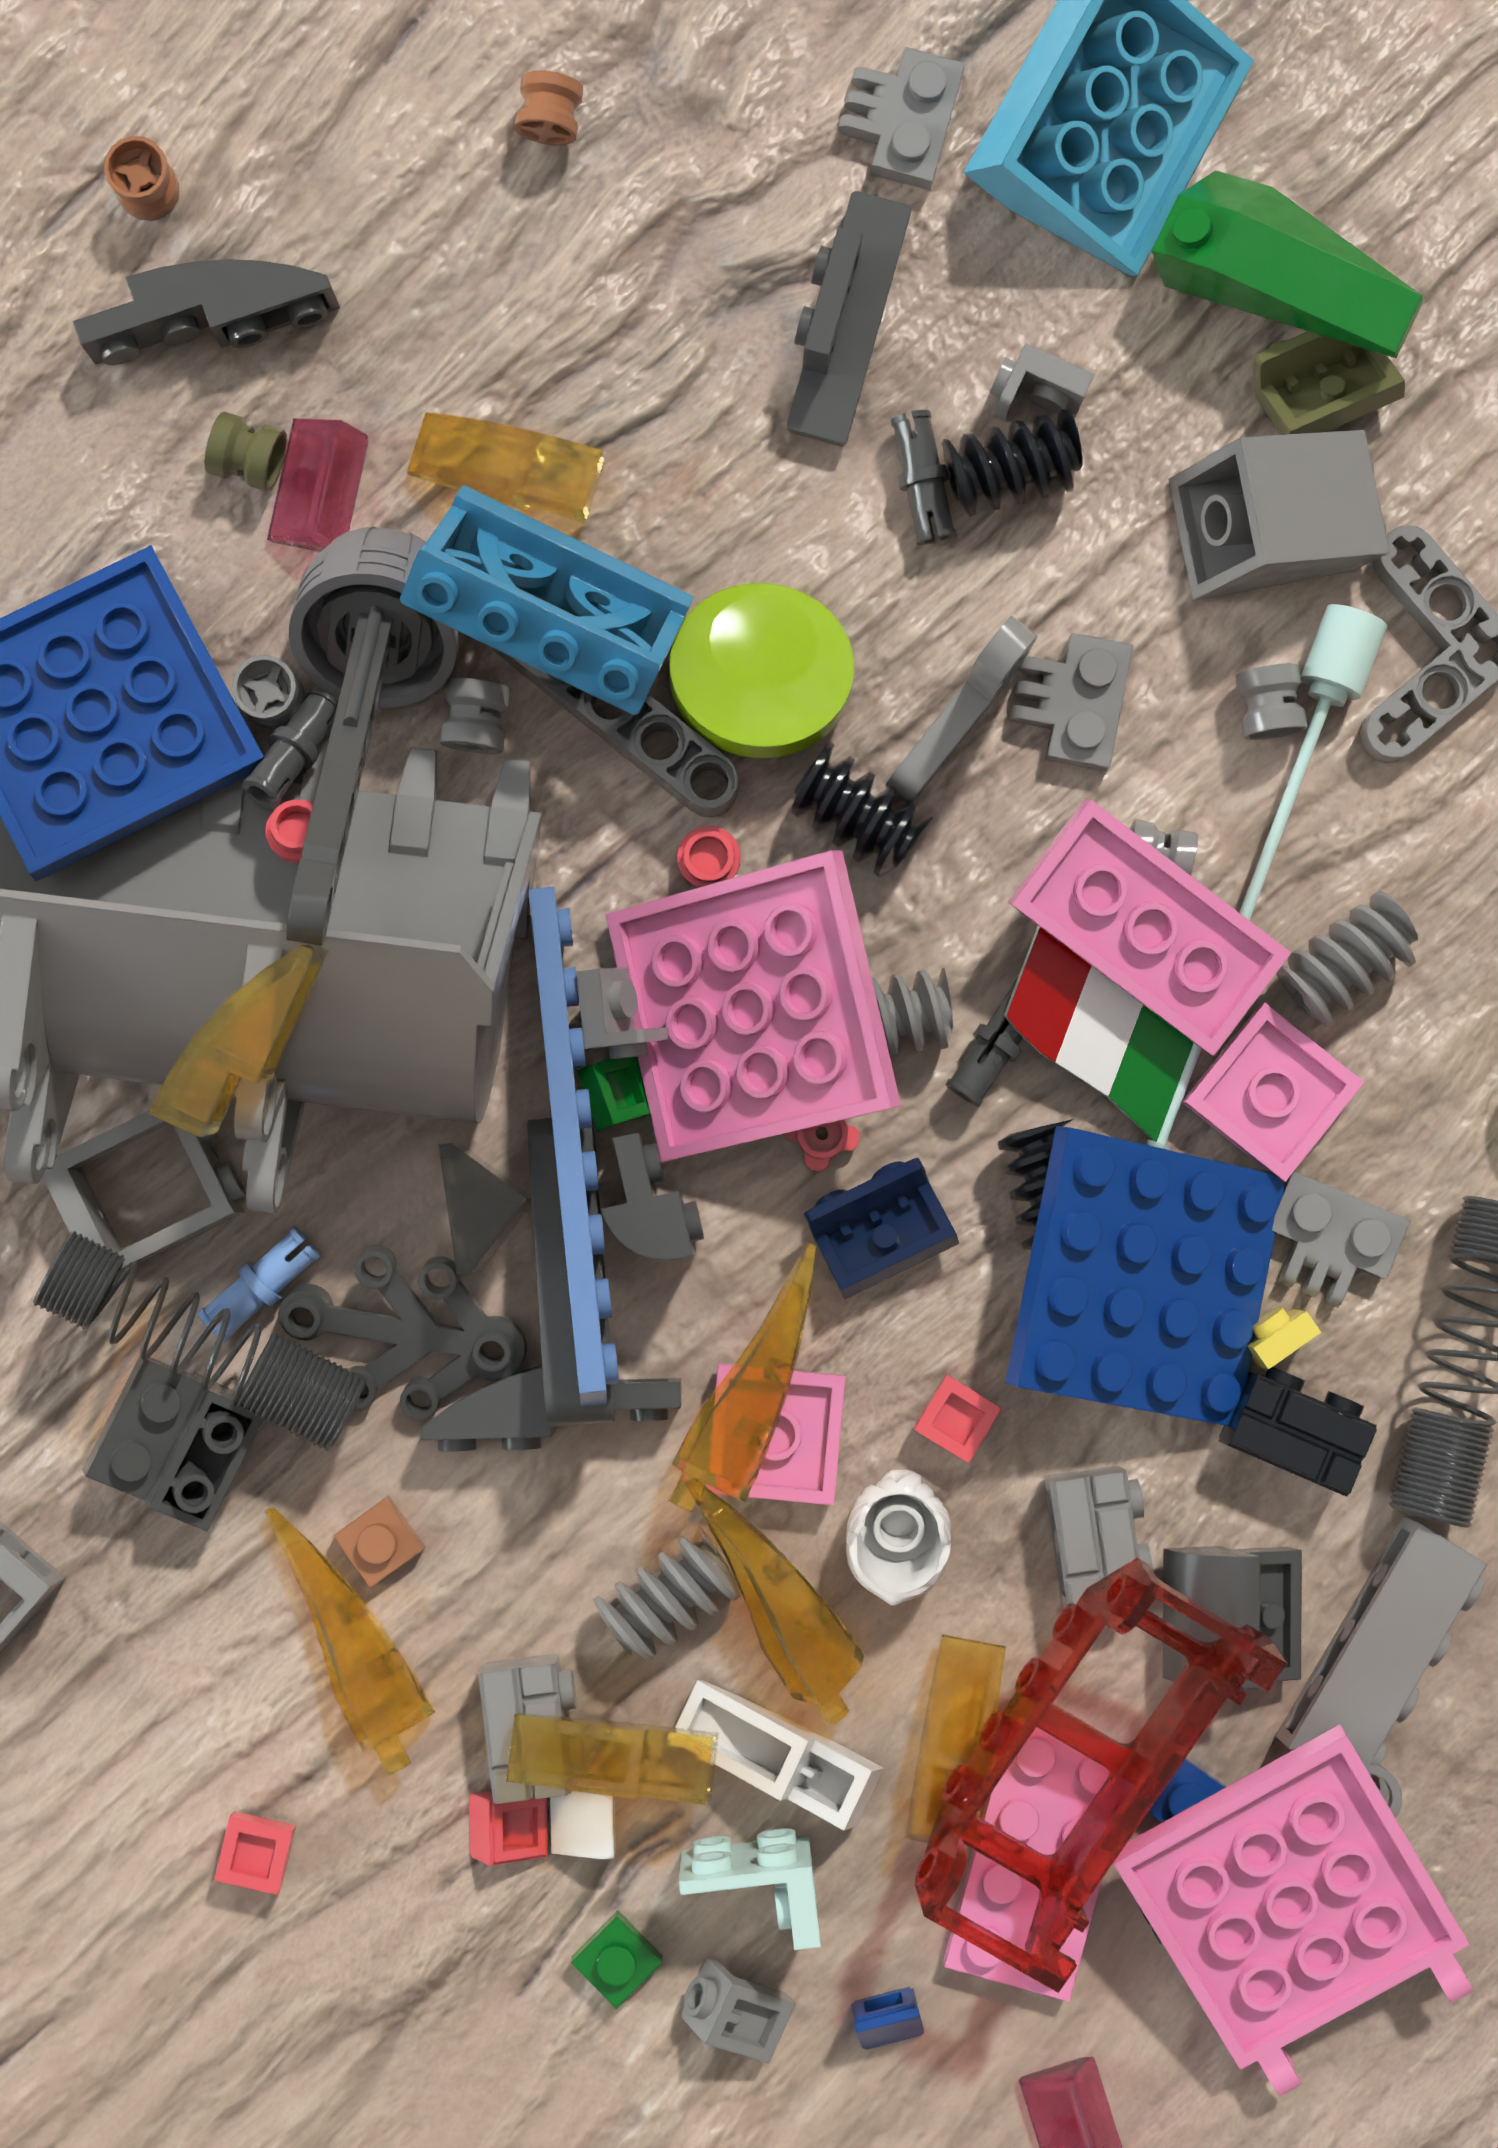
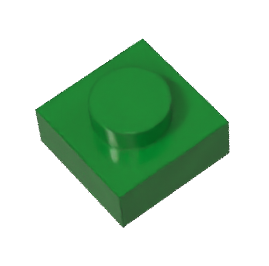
[576,1056,650,1131]
[571,1910,663,2009]

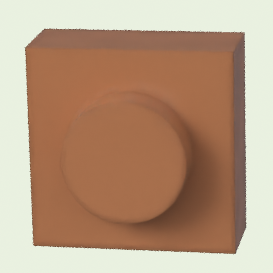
[333,1495,425,1588]

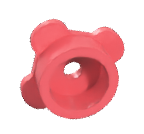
[785,1120,860,1171]

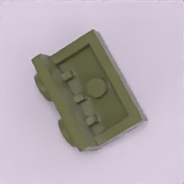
[1254,331,1405,435]

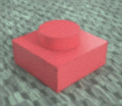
[913,1373,1002,1463]
[214,1811,296,1895]

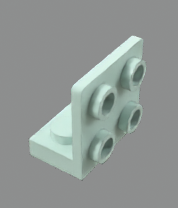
[679,1828,821,1950]

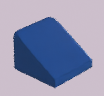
[851,1986,924,2049]

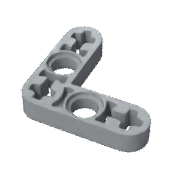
[1359,525,1498,763]
[885,615,1038,803]

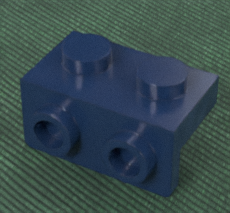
[804,1158,959,1300]

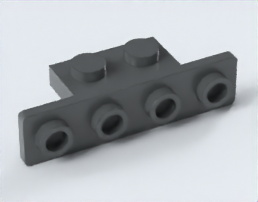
[787,191,911,447]

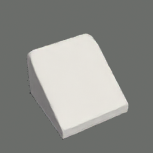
[550,1785,616,1859]

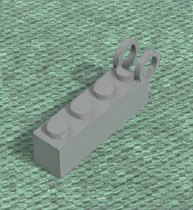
[1275,1516,1487,1818]

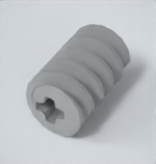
[1276,891,1418,1026]
[872,968,953,1056]
[593,1525,741,1661]

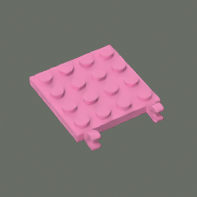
[1110,1724,1474,2097]

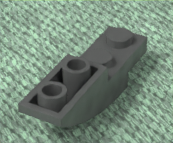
[73,259,340,365]
[421,1354,682,1452]

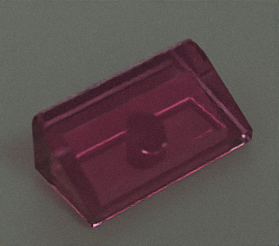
[267,418,368,552]
[1019,2057,1122,2148]

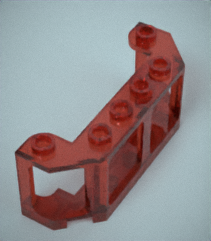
[915,1557,1287,1993]

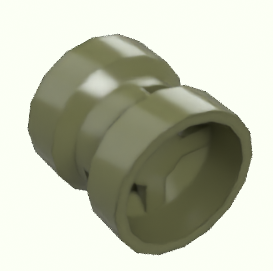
[204,411,287,492]

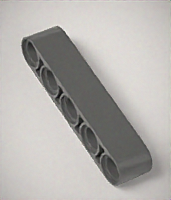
[492,647,738,818]
[527,1114,615,1428]

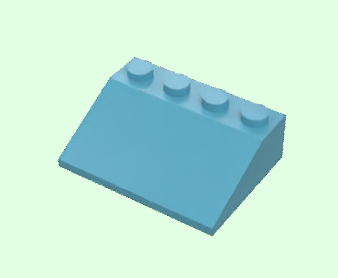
[963,0,1254,276]

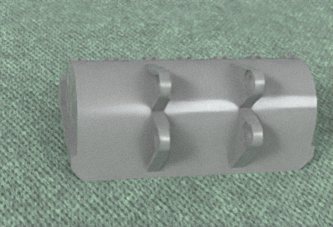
[0,728,543,1213]

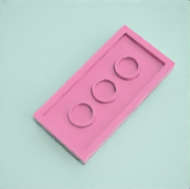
[1007,798,1291,1056]
[943,1711,1136,2002]

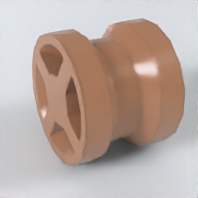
[514,70,583,146]

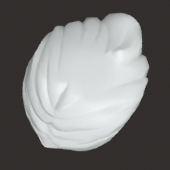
[846,1469,952,1606]

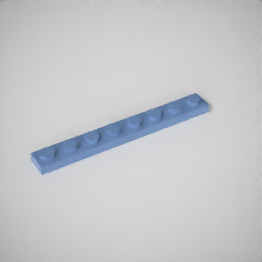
[529,887,619,1407]

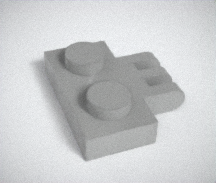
[838,47,965,191]
[1009,633,1134,772]
[1272,1171,1411,1308]

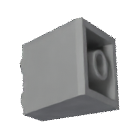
[1169,430,1390,600]

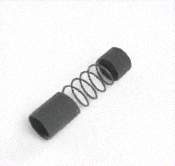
[1389,1196,1498,1528]
[33,1230,366,1451]

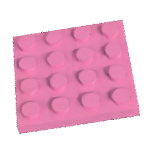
[605,850,901,1162]

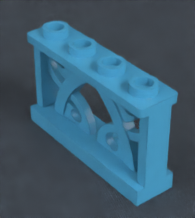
[400,485,694,715]

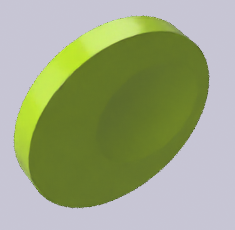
[669,583,854,758]

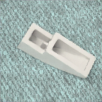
[670,1680,884,1831]

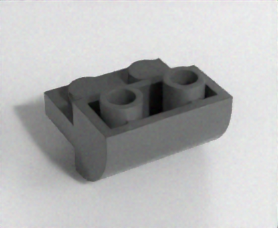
[601,1132,704,1260]
[82,1356,264,1531]
[1162,1546,1302,1689]

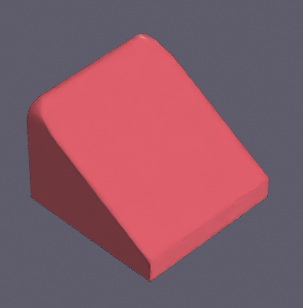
[469,1791,548,1866]

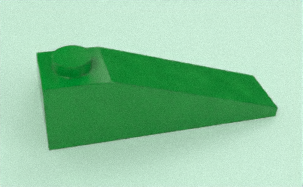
[1152,170,1424,358]

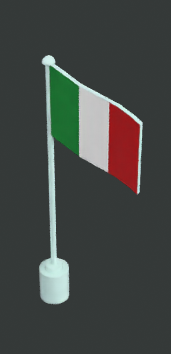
[1004,604,1388,1150]

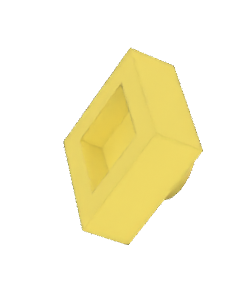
[1247,1307,1322,1369]

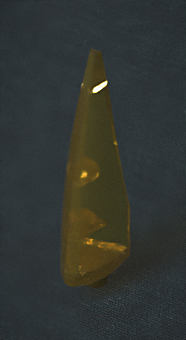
[669,1242,816,1512]
[685,1478,864,1724]
[264,1507,435,1776]

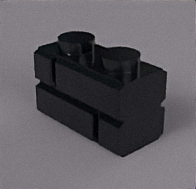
[1219,1367,1377,1497]

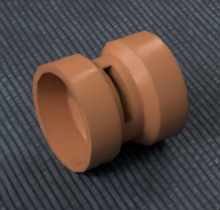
[103,136,180,221]

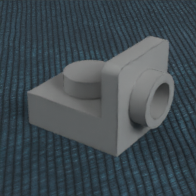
[990,343,1095,421]
[576,967,668,1059]
[681,1958,796,2064]

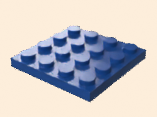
[0,545,264,882]
[1005,1126,1285,1426]

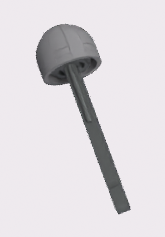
[286,527,461,946]

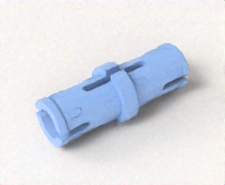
[198,1226,322,1342]

